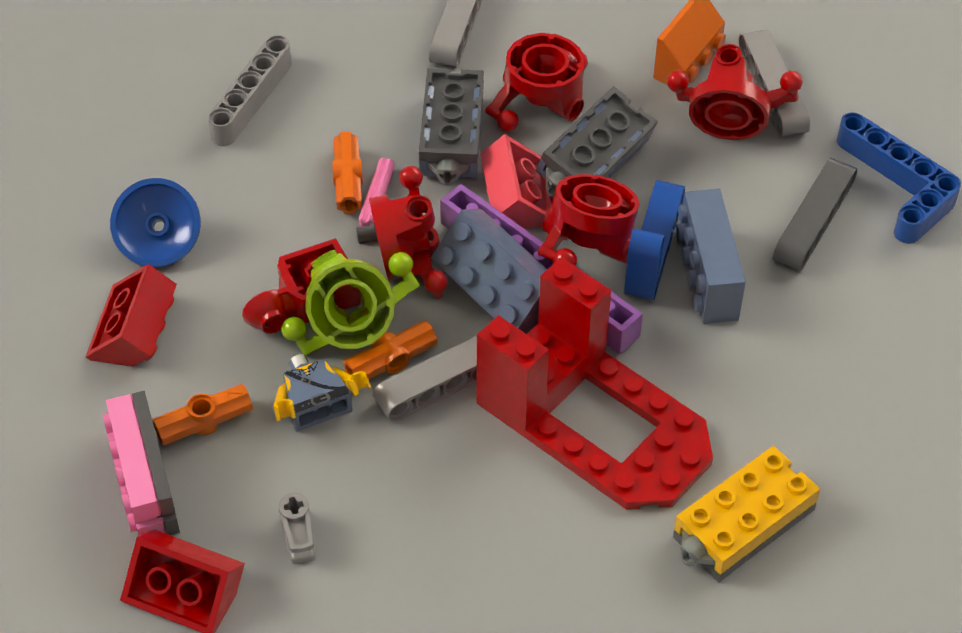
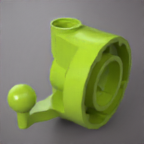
[281,250,420,355]

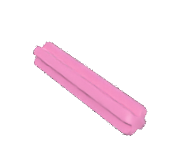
[358,157,394,227]

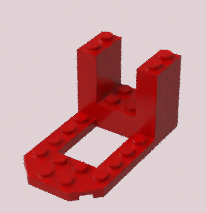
[476,257,713,510]

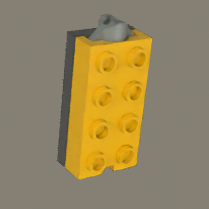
[673,445,820,583]

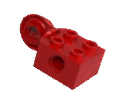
[242,238,361,334]

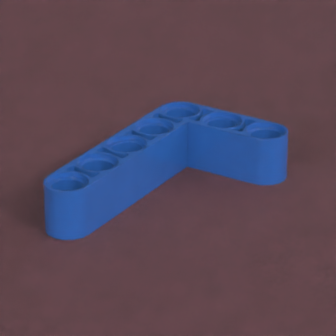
[837,112,961,244]
[624,180,685,301]

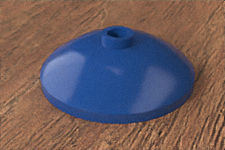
[110,178,201,268]

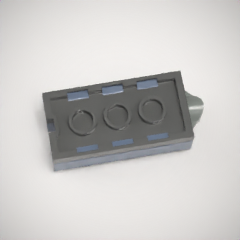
[419,68,484,186]
[536,86,658,198]

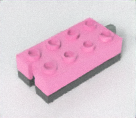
[102,390,180,536]

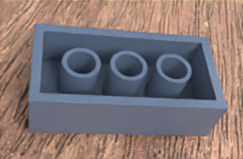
[676,188,746,324]
[431,209,547,334]

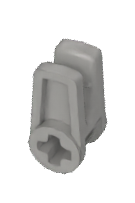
[279,493,315,564]

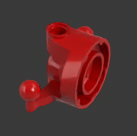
[485,33,588,132]
[667,44,803,140]
[369,166,448,299]
[538,174,640,266]

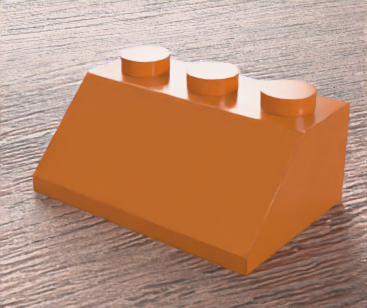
[653,0,726,84]

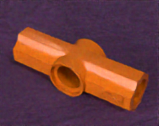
[332,131,363,214]
[343,321,437,380]
[152,384,253,446]

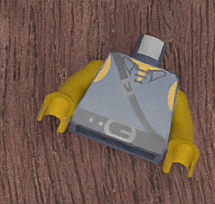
[274,354,371,432]

